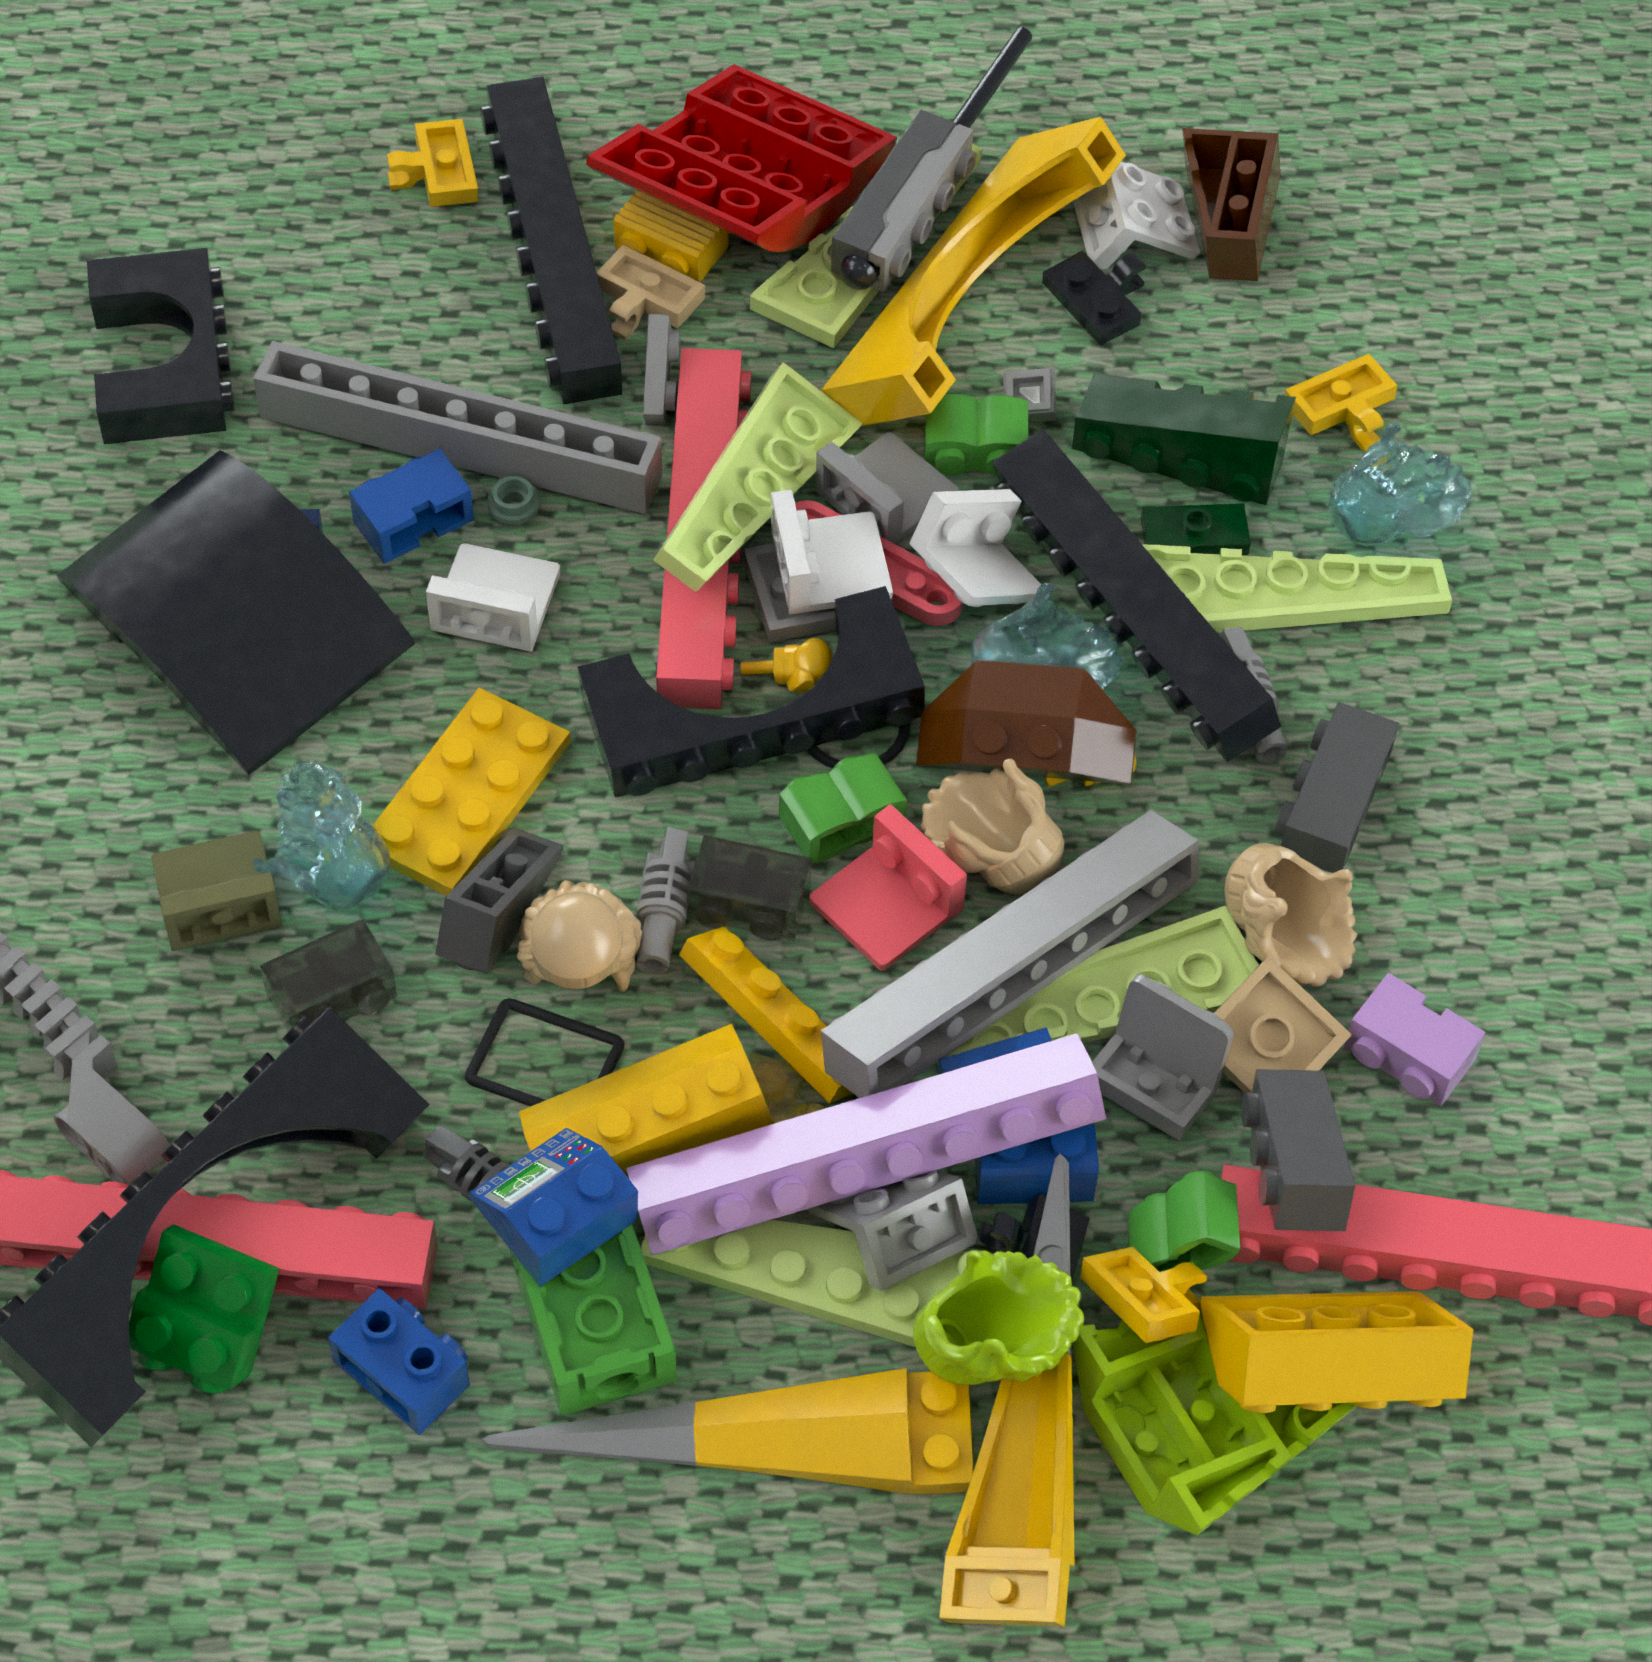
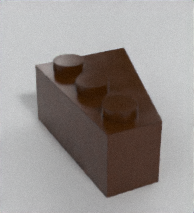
[1182,128,1281,281]

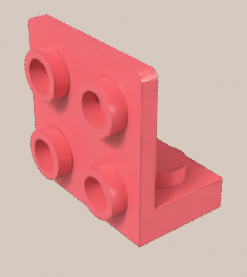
[809,804,967,971]

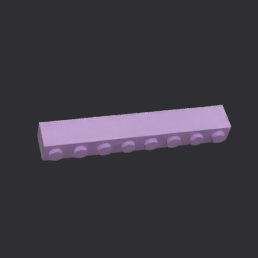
[626,1033,1106,1256]

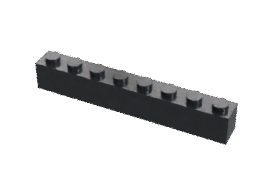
[480,76,622,405]
[992,429,1281,762]

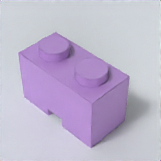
[1345,973,1485,1106]

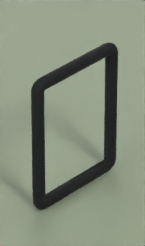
[465,998,625,1106]

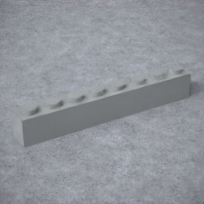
[253,341,662,514]
[821,810,1199,1098]

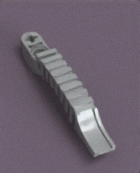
[0,932,170,1185]

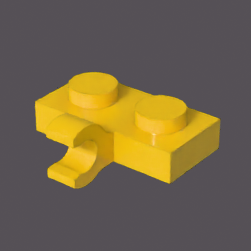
[387,119,478,207]
[1284,354,1397,451]
[1080,1247,1207,1343]

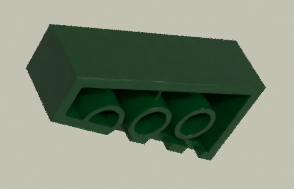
[1072,374,1296,505]

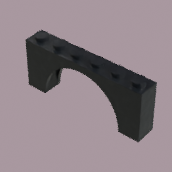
[577,586,925,798]

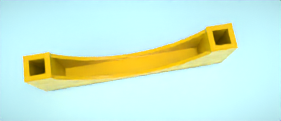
[821,116,1126,426]

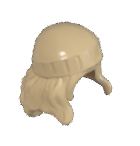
[920,759,1064,895]
[1224,843,1358,987]
[517,880,643,992]

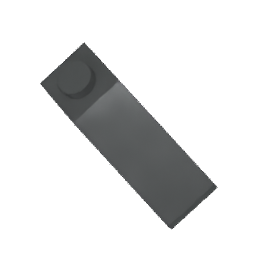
[435,827,564,973]

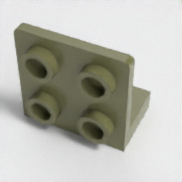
[151,831,282,951]

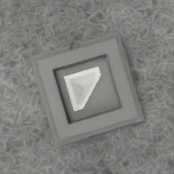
[1003,368,1056,423]

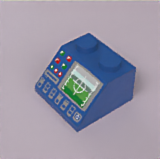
[469,1128,638,1287]

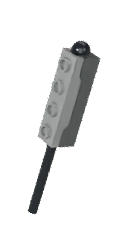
[831,27,1032,292]

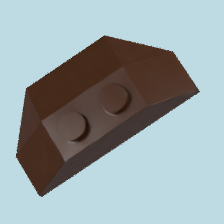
[916,660,1137,785]

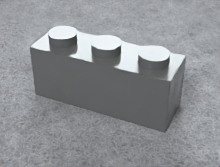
[1275,702,1400,873]
[1241,1069,1355,1231]

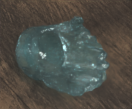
[1329,423,1471,547]
[970,583,1122,688]
[253,760,391,910]

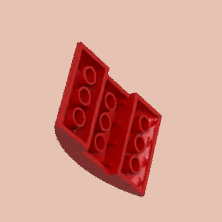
[586,64,897,252]

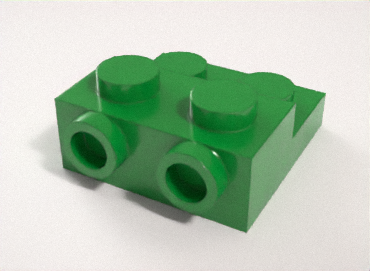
[129,1224,280,1393]

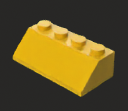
[519,1024,773,1179]
[1200,1291,1473,1413]

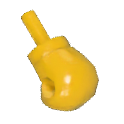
[741,638,833,694]

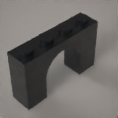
[87,248,234,444]

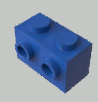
[328,1288,470,1435]

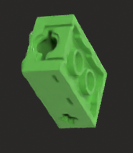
[510,1224,677,1416]

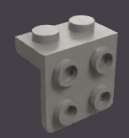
[1092,974,1234,1141]

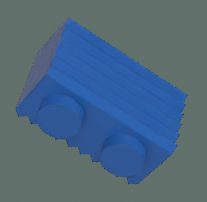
[975,1123,1099,1204]

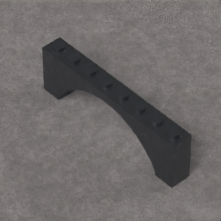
[0,1007,430,1448]

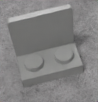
[815,432,959,544]
[809,1170,978,1290]

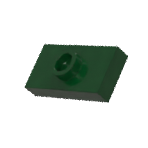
[1140,503,1251,555]

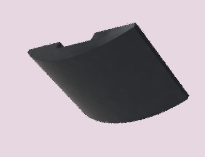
[56,450,415,775]

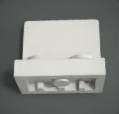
[1073,162,1200,269]
[909,489,1048,607]
[771,490,893,615]
[426,543,560,652]

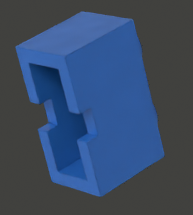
[349,448,474,564]

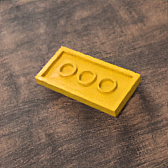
[359,687,571,896]

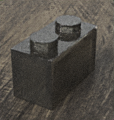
[687,835,812,941]
[260,918,397,1032]

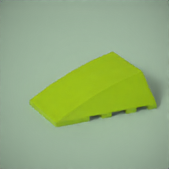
[1073,1314,1358,1536]

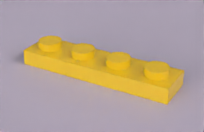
[679,926,853,1104]

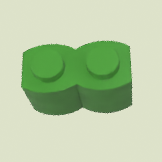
[924,394,1028,476]
[779,753,907,863]
[1127,1171,1240,1272]

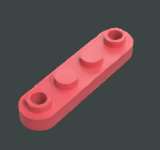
[795,500,963,626]

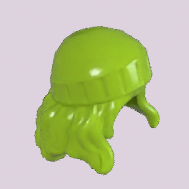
[913,1250,1084,1385]

